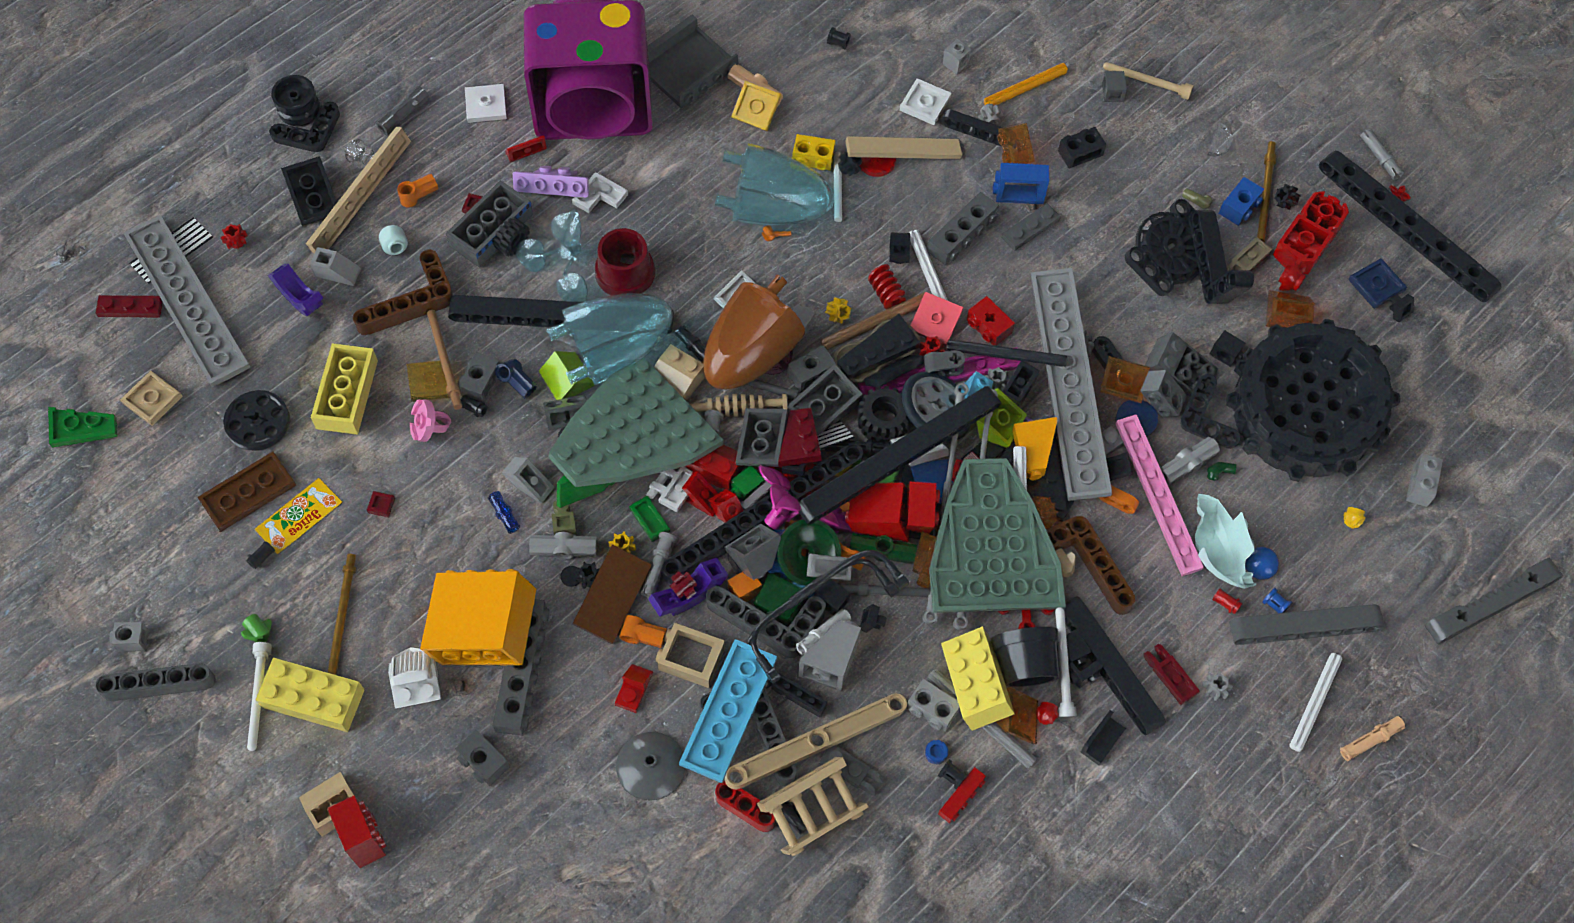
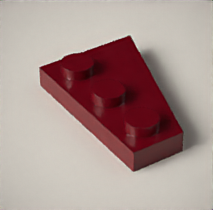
[778,408,822,467]

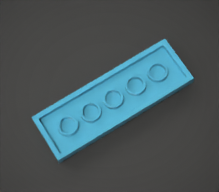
[679,639,777,783]

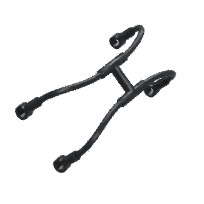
[746,550,909,689]

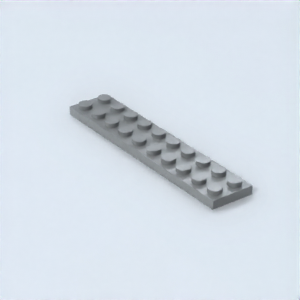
[123,215,250,387]

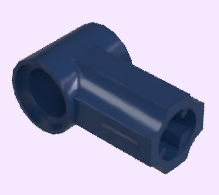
[495,359,537,399]

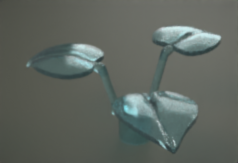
[516,209,588,302]

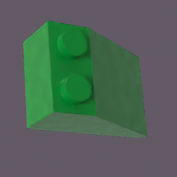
[557,475,615,508]

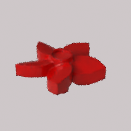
[1389,185,1411,201]

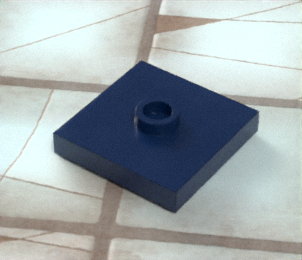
[1348,258,1408,309]

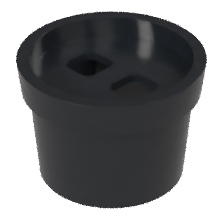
[991,627,1059,687]

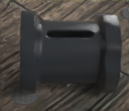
[827,27,851,50]
[938,759,968,789]

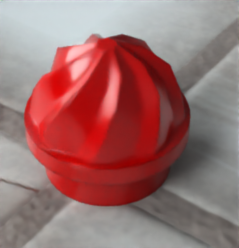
[1036,702,1059,725]

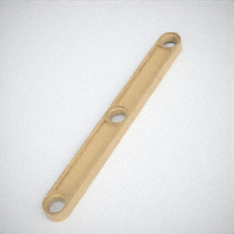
[725,693,907,789]

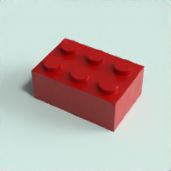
[327,795,387,868]

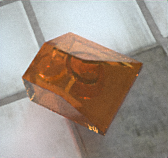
[996,687,1038,745]

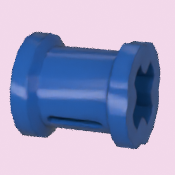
[1262,588,1293,613]

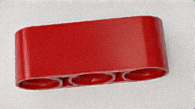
[715,781,776,832]

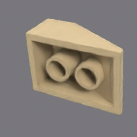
[654,344,705,401]

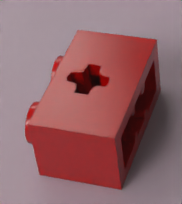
[967,296,1015,346]

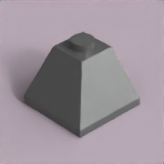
[725,524,781,580]

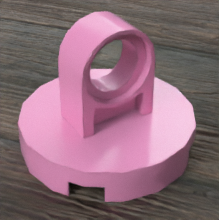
[410,399,451,442]

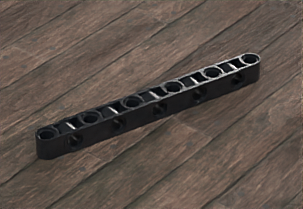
[1319,150,1502,302]

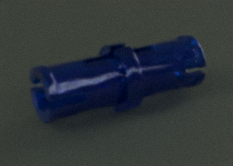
[488,491,520,534]

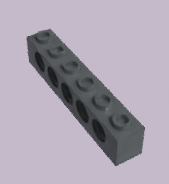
[492,599,550,736]

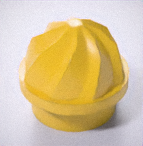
[1343,507,1366,529]

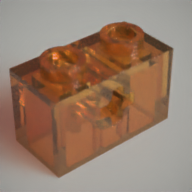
[997,123,1035,164]

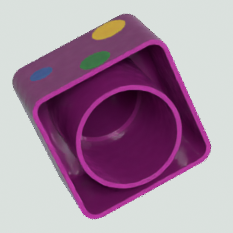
[523,0,653,140]

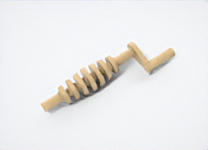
[690,394,788,417]

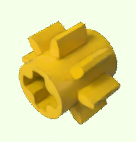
[825,297,852,324]
[608,531,636,554]

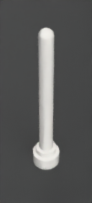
[1055,607,1077,717]
[247,642,272,751]

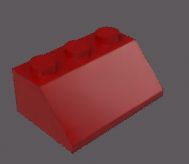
[679,444,745,491]

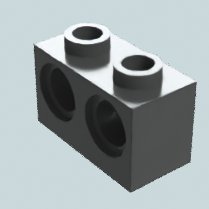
[1140,370,1187,417]
[543,394,586,430]

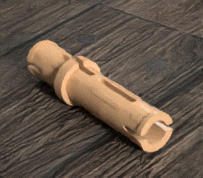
[1340,716,1406,761]

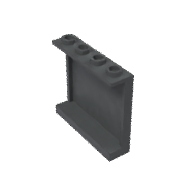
[648,14,738,108]

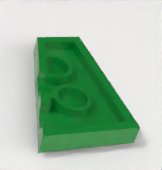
[48,407,117,448]

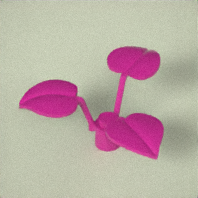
[759,465,839,530]

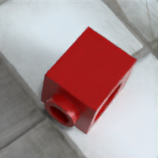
[708,489,744,523]

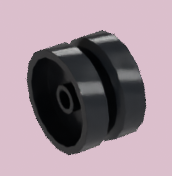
[271,75,320,126]

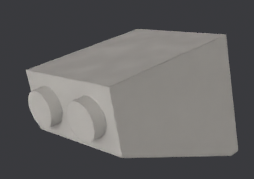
[799,620,861,691]

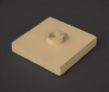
[120,371,183,426]

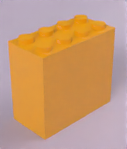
[420,569,537,665]

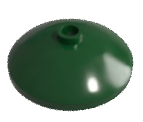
[777,519,841,586]

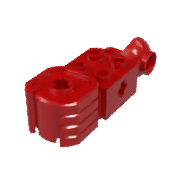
[1273,191,1349,291]

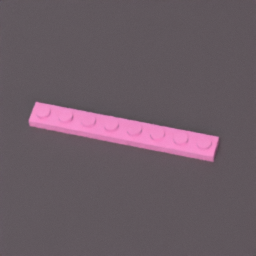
[1116,414,1204,576]

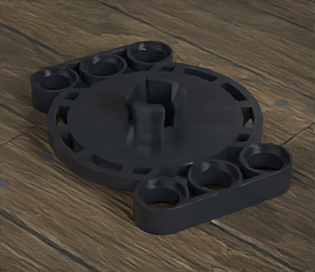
[1125,199,1199,296]

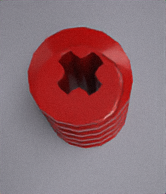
[868,264,906,309]

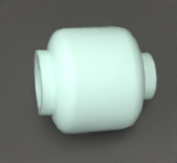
[379,225,408,255]

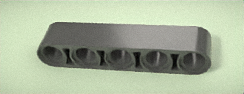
[95,663,216,701]

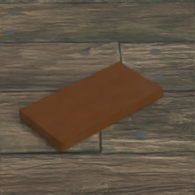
[197,451,297,532]
[572,544,651,644]

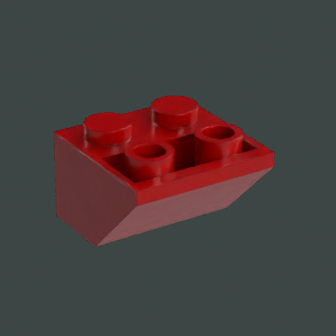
[905,481,940,534]

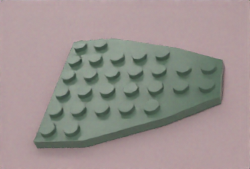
[549,357,724,487]
[929,458,1066,613]

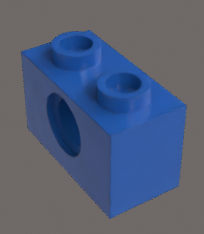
[1218,177,1264,226]

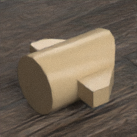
[1056,548,1076,577]

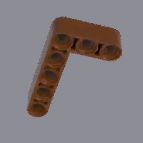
[353,249,453,335]
[1046,516,1135,615]

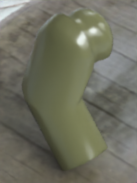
[1182,188,1213,209]

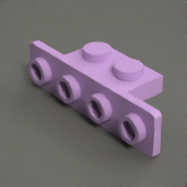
[513,166,589,198]

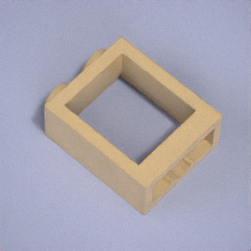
[656,623,725,688]

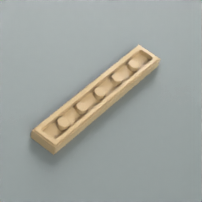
[845,136,962,159]

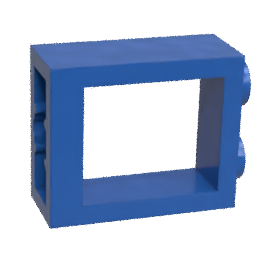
[993,163,1049,204]

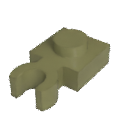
[551,501,576,535]

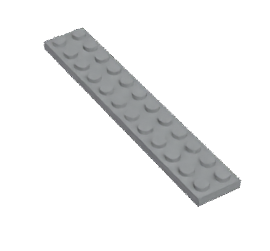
[1031,268,1112,501]

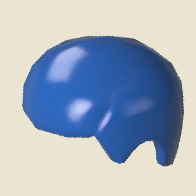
[1245,547,1279,580]

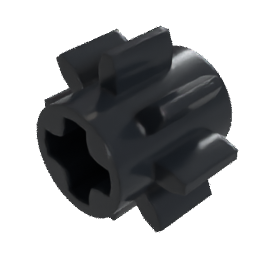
[838,152,862,176]
[1274,184,1301,210]
[575,562,600,589]

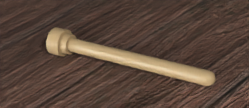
[1103,62,1194,100]

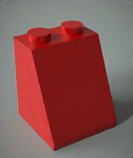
[845,483,910,541]

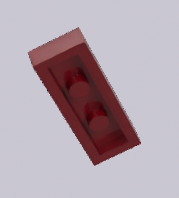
[95,295,163,318]

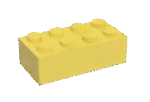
[311,343,378,435]
[941,626,1014,731]
[256,658,364,732]

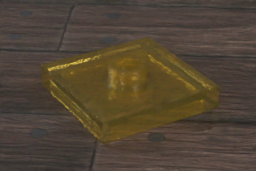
[406,361,450,402]

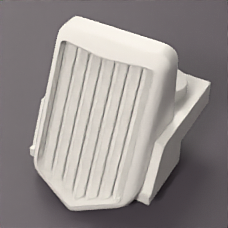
[388,648,442,709]

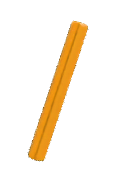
[984,63,1068,106]

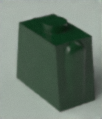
[754,573,808,627]

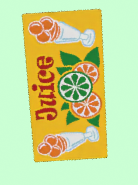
[254,478,342,554]

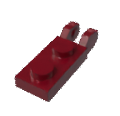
[1143,644,1200,705]

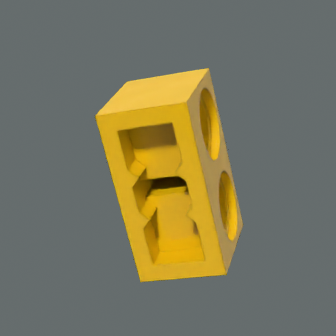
[792,134,835,171]

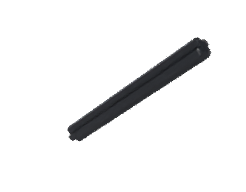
[947,340,1068,367]

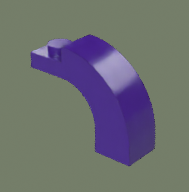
[267,264,323,316]
[648,558,728,617]

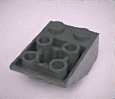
[1142,332,1218,402]

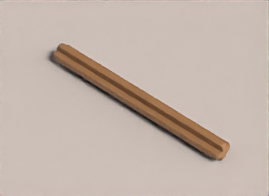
[820,292,925,350]

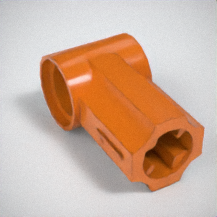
[397,174,439,207]
[619,615,667,649]

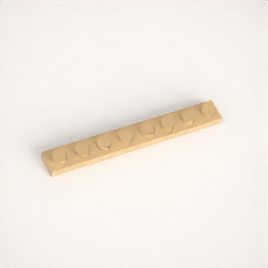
[306,127,411,254]

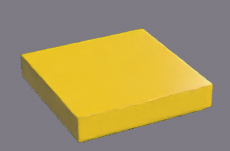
[731,81,781,132]

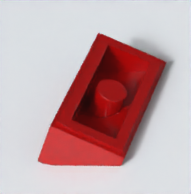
[505,135,547,162]

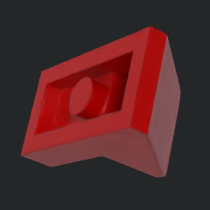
[682,472,718,516]
[615,664,653,713]

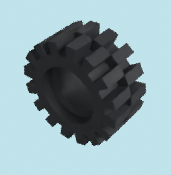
[493,217,530,257]

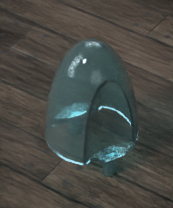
[714,143,834,226]
[546,293,673,386]

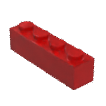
[938,767,986,824]

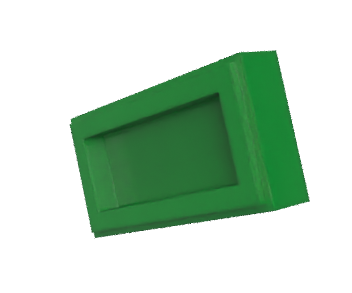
[629,495,671,542]

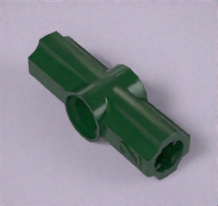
[850,533,917,564]

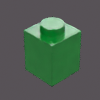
[731,466,765,501]

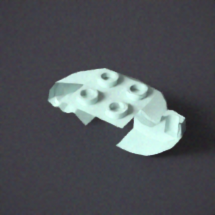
[1195,494,1256,589]

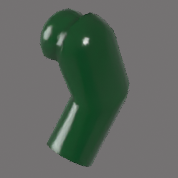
[1207,462,1236,481]

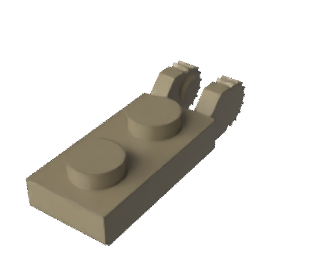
[1227,237,1272,271]

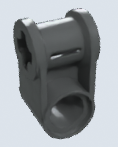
[924,350,965,377]

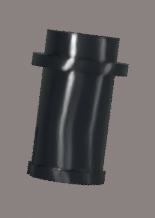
[460,395,488,417]
[246,541,275,569]

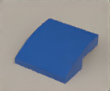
[911,459,954,505]

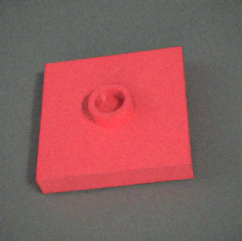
[910,292,964,346]

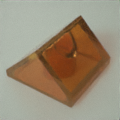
[1100,356,1150,403]

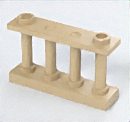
[757,757,868,856]

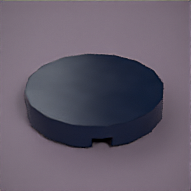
[1115,399,1158,437]

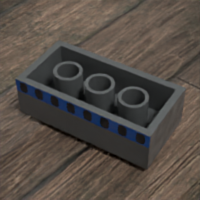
[446,180,533,268]

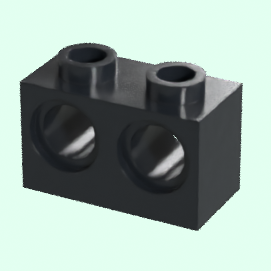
[1058,127,1106,169]

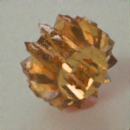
[1032,496,1058,530]

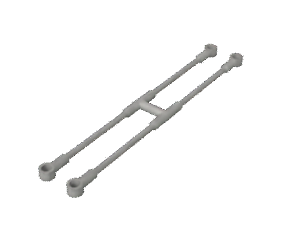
[923,383,998,630]

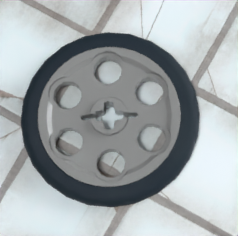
[902,372,971,442]

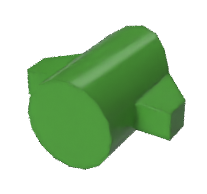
[241,614,272,642]

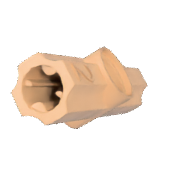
[728,64,783,107]

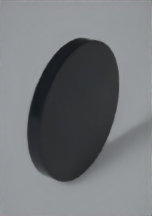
[560,566,579,587]

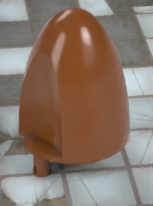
[703,275,805,390]

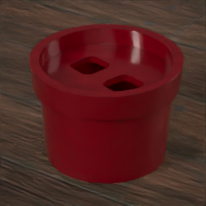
[595,228,656,298]

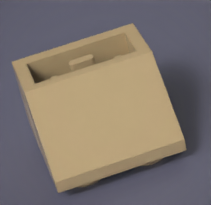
[299,772,354,837]

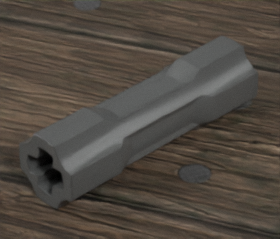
[375,86,430,135]

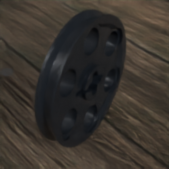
[223,390,290,451]

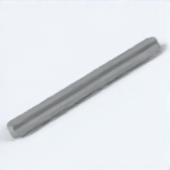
[927,669,1036,768]

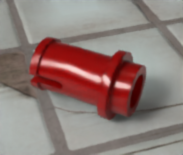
[1212,588,1243,614]

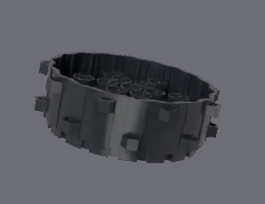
[1226,319,1400,482]

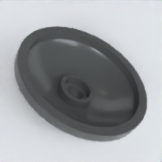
[616,732,685,801]

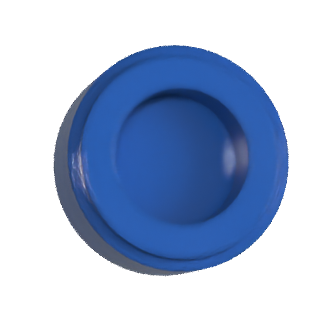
[925,740,948,765]

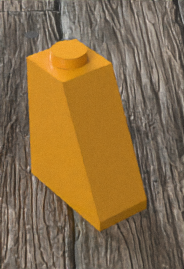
[1013,417,1057,480]

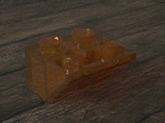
[1266,290,1315,328]

